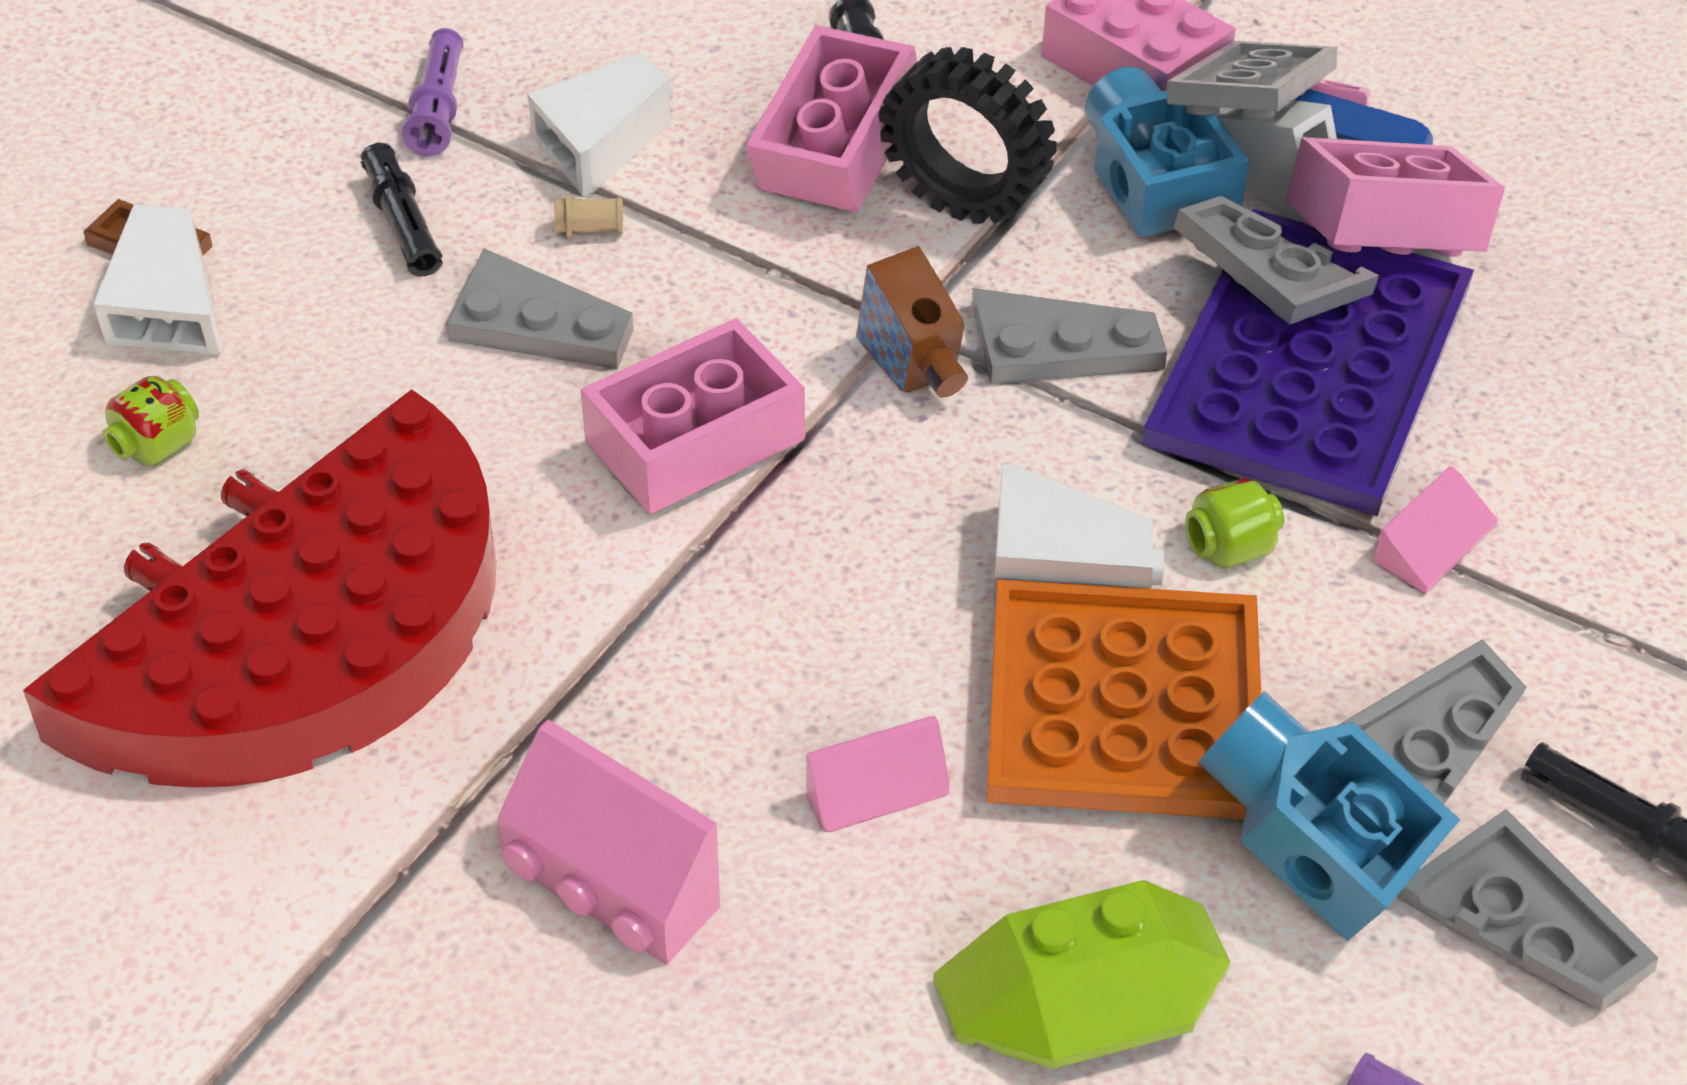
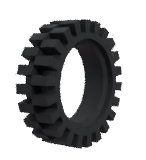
[879,47,1057,224]

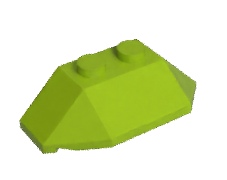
[933,880,1231,1069]

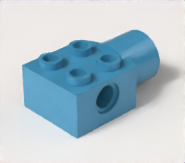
[1084,67,1249,238]
[1197,690,1460,941]

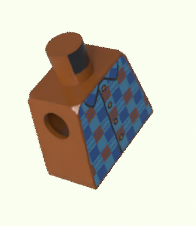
[856,246,968,398]

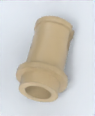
[554,193,623,238]

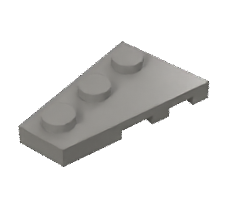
[1174,196,1379,325]
[447,248,634,369]
[972,288,1167,384]
[1339,639,1527,804]
[1397,809,1659,1012]

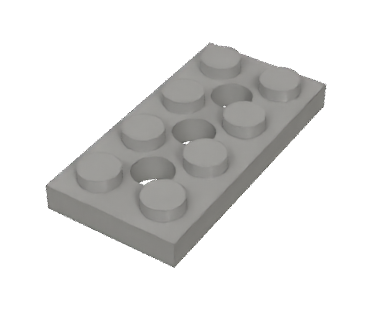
[1167,40,1338,119]

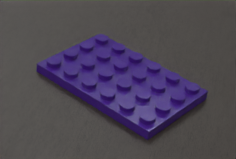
[1142,209,1474,516]

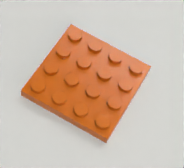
[986,579,1261,820]

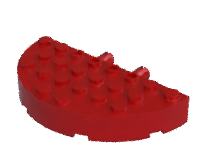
[23,389,497,788]

